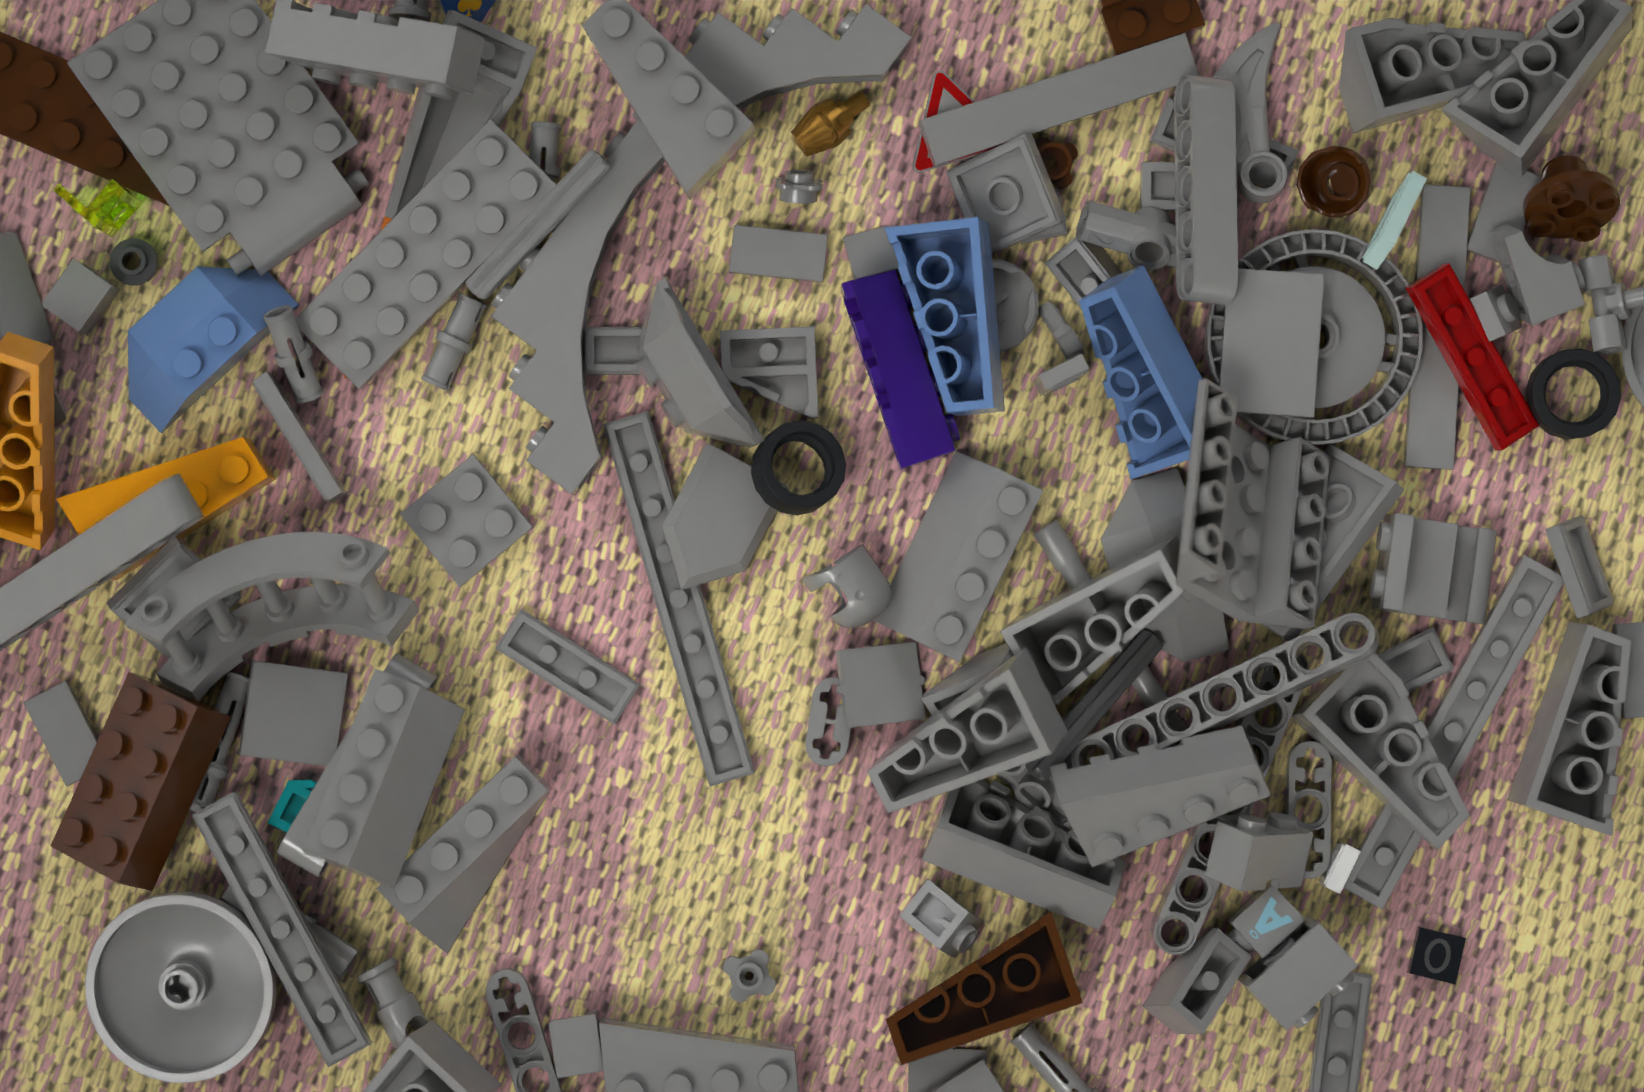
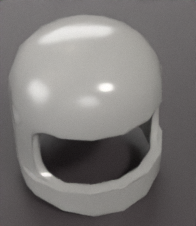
[802,544,892,628]

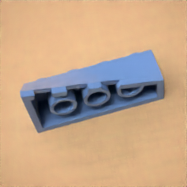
[1079,265,1202,480]

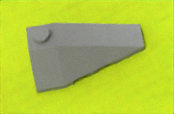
[1339,18,1526,134]
[1291,653,1470,850]

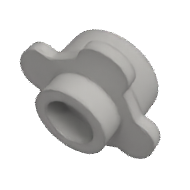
[775,170,822,204]
[723,949,776,1002]

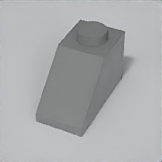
[1142,928,1252,1034]

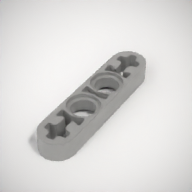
[486,968,563,1092]

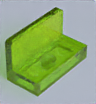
[53,179,144,237]

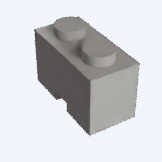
[1205,812,1314,892]

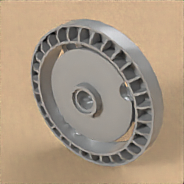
[1205,229,1423,446]

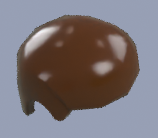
[1296,146,1373,218]

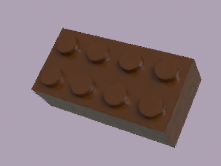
[51,672,231,891]

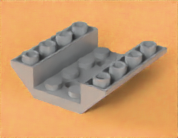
[1175,378,1330,629]

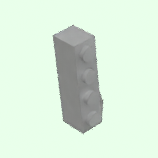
[1442,0,1633,177]
[376,755,552,953]
[922,779,1126,930]

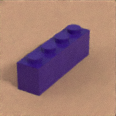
[841,270,961,470]

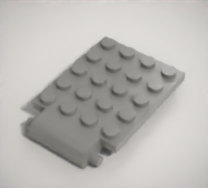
[67,0,369,276]

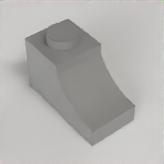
[1489,224,1585,326]

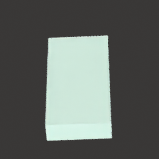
[1362,171,1427,270]

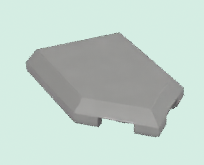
[661,443,789,590]

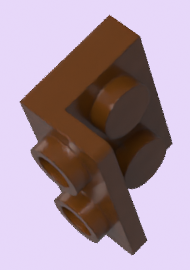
[1097,0,1205,56]

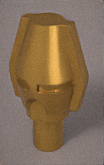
[791,91,870,156]

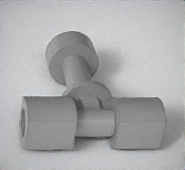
[1578,254,1644,355]

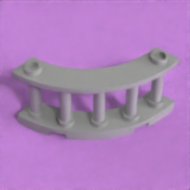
[124,532,419,702]

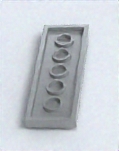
[295,119,557,389]

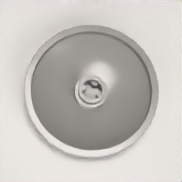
[85,891,277,1083]

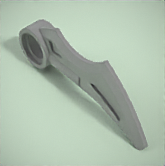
[1213,23,1287,204]

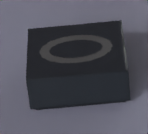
[1407,926,1466,984]

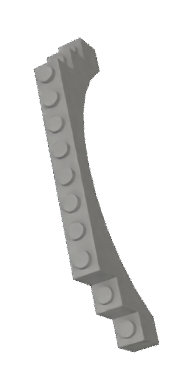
[491,4,912,496]

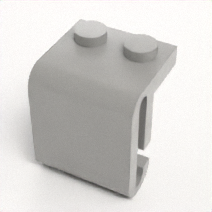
[1370,513,1497,624]

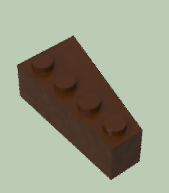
[886,912,1083,1065]

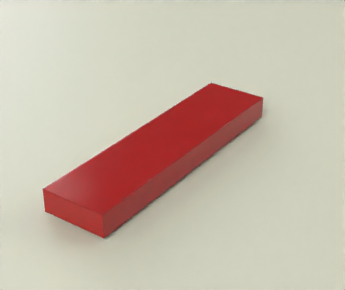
[1405,263,1539,451]

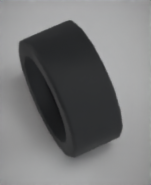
[1525,348,1621,440]
[751,420,846,516]

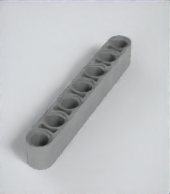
[0,474,204,651]
[1071,613,1380,768]
[1150,654,1309,955]

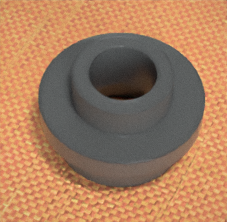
[110,238,158,286]

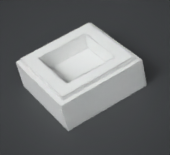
[1318,842,1361,894]

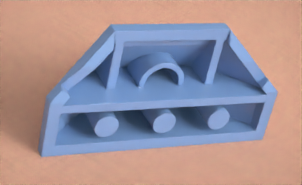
[128,266,299,433]

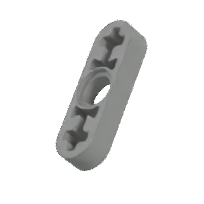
[1286,741,1332,879]

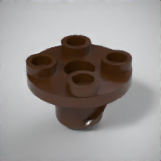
[1523,155,1620,242]

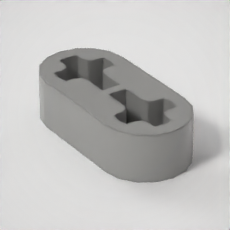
[806,677,851,766]

